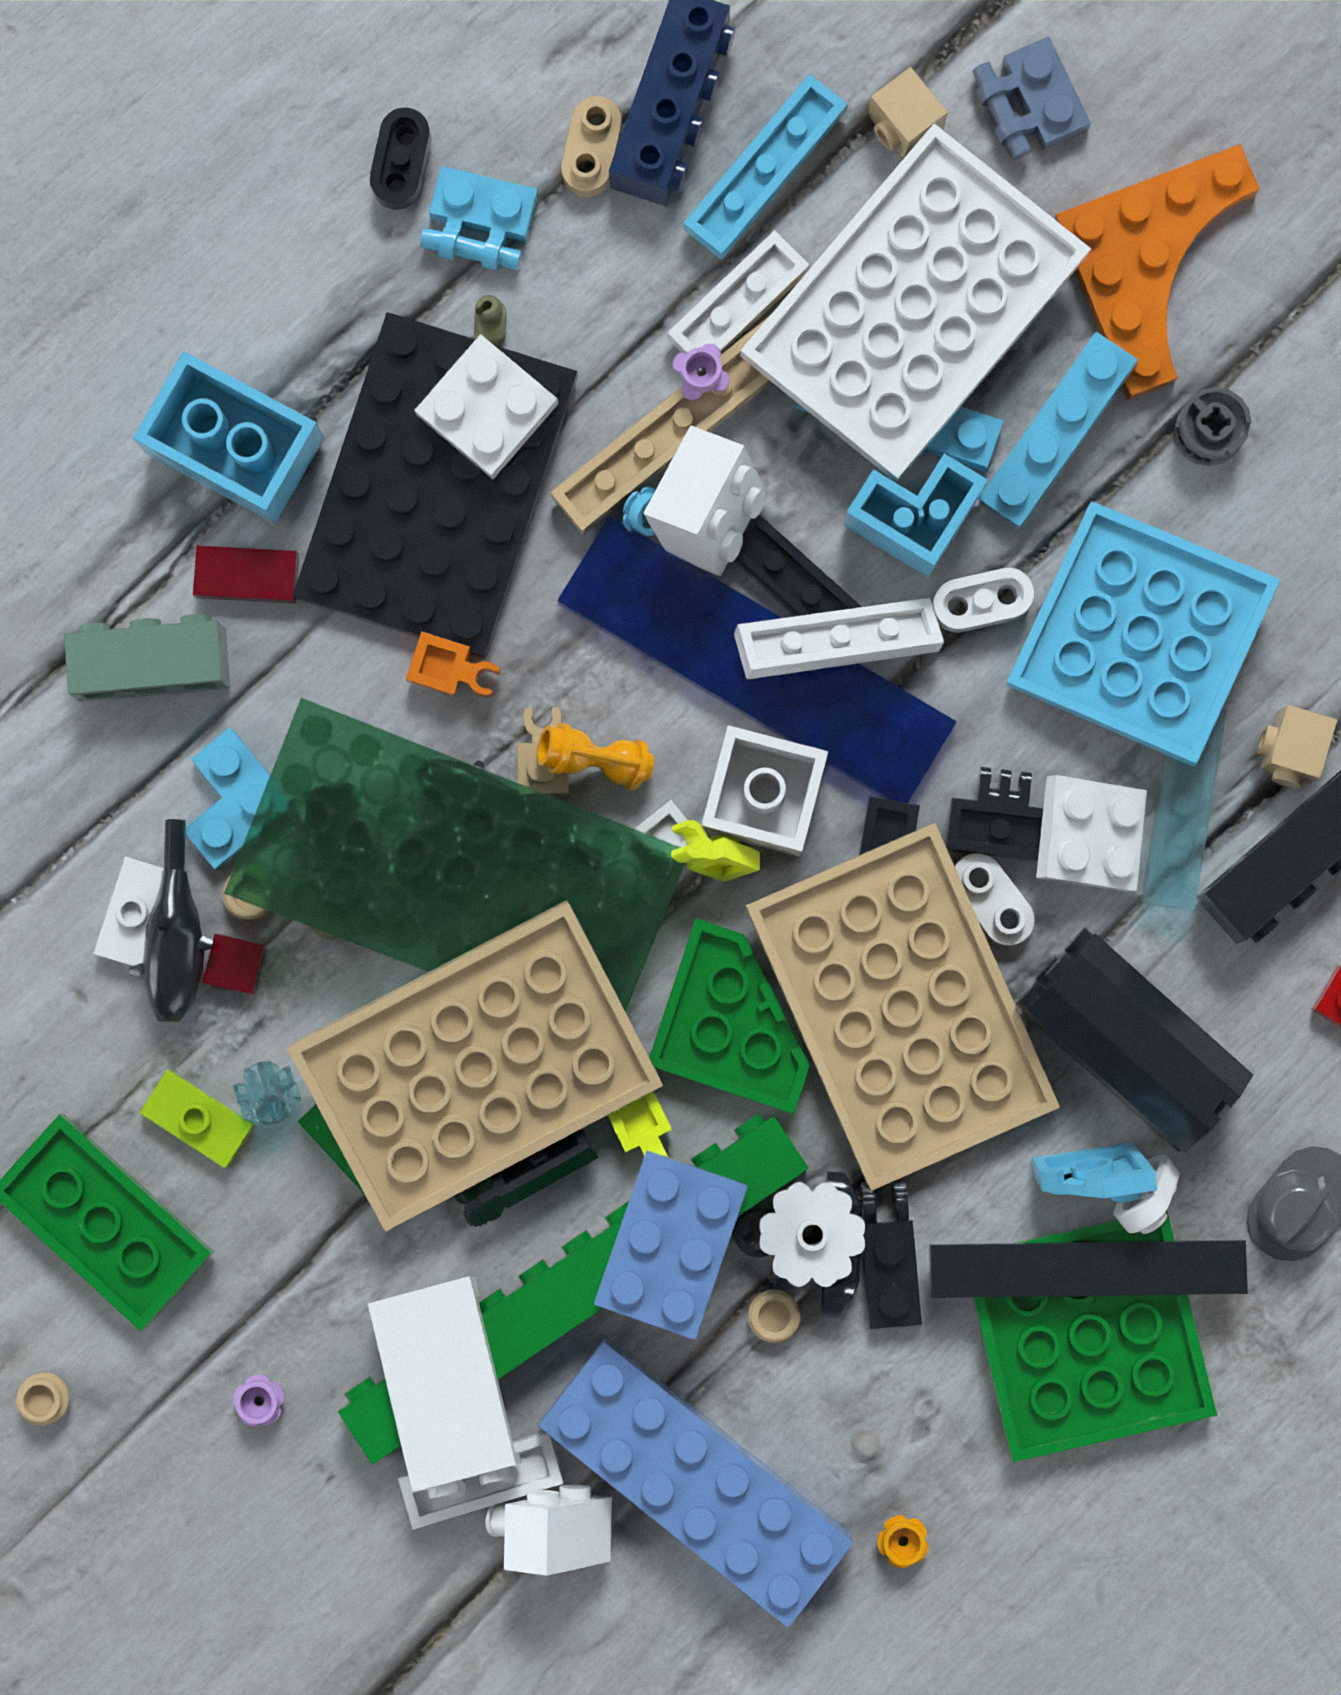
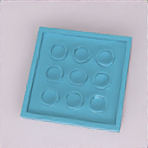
[1007,501,1281,767]

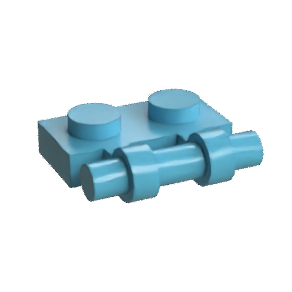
[420,166,538,271]

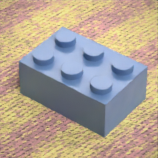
[594,1150,748,1340]

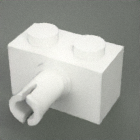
[485,1484,612,1576]

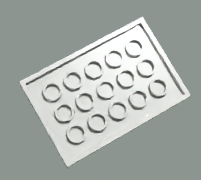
[740,123,1091,483]

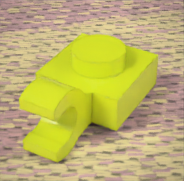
[671,820,760,882]
[608,1091,673,1157]

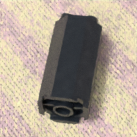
[1015,927,1254,1152]

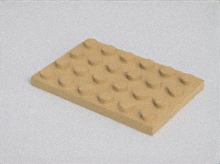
[745,823,1060,1191]
[287,900,663,1232]

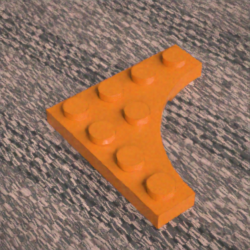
[1054,144,1260,401]

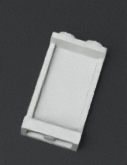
[368,1276,522,1499]

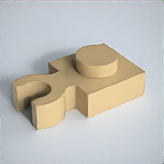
[517,707,569,796]

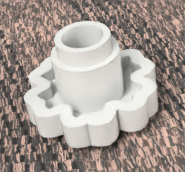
[759,1182,865,1287]

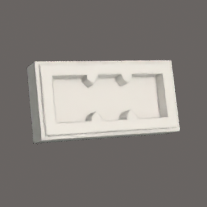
[93,856,164,966]

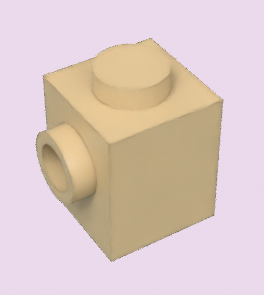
[868,67,948,159]
[1257,705,1337,788]

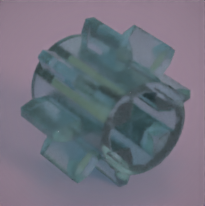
[233,1061,301,1125]

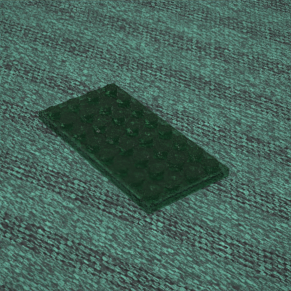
[224,697,685,1012]

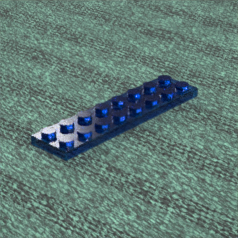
[557,515,957,803]

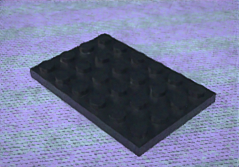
[292,312,578,659]

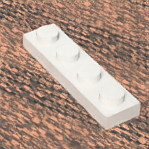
[734,598,944,679]

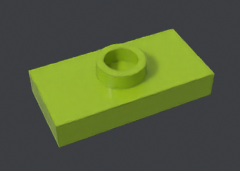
[139,1069,256,1168]

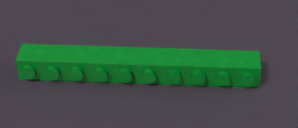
[338,1113,809,1465]

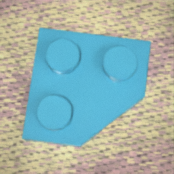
[1031,1142,1157,1202]

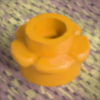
[877,1515,929,1568]

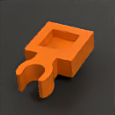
[406,631,501,698]

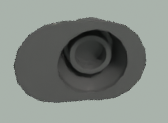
[1247,1146,1341,1261]

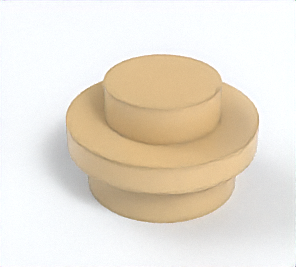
[16,1372,70,1426]

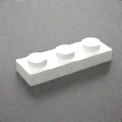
[667,230,810,371]
[398,1432,565,1530]

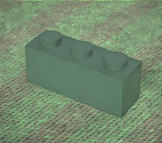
[64,614,230,702]

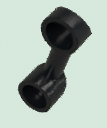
[821,1171,862,1319]

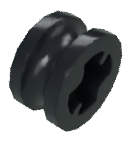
[734,1210,769,1258]

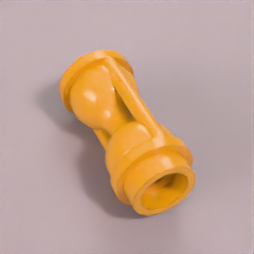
[537,723,654,791]

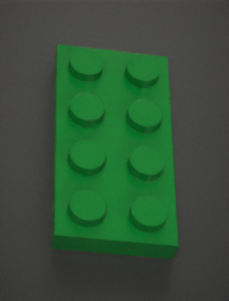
[0,1114,215,1332]

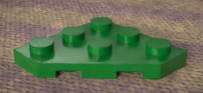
[649,918,810,1114]

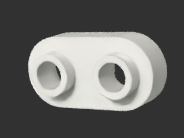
[932,568,1034,633]
[955,853,1035,946]
[1114,1154,1180,1234]

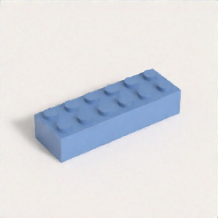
[538,1336,854,1628]

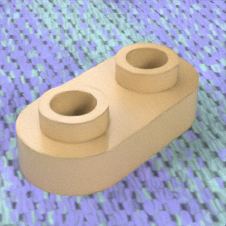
[561,96,622,198]

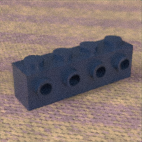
[609,0,736,206]

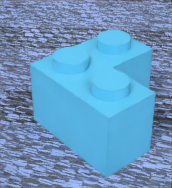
[843,453,988,578]

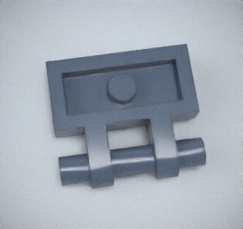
[972,36,1091,160]

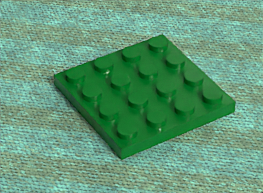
[973,1210,1217,1462]

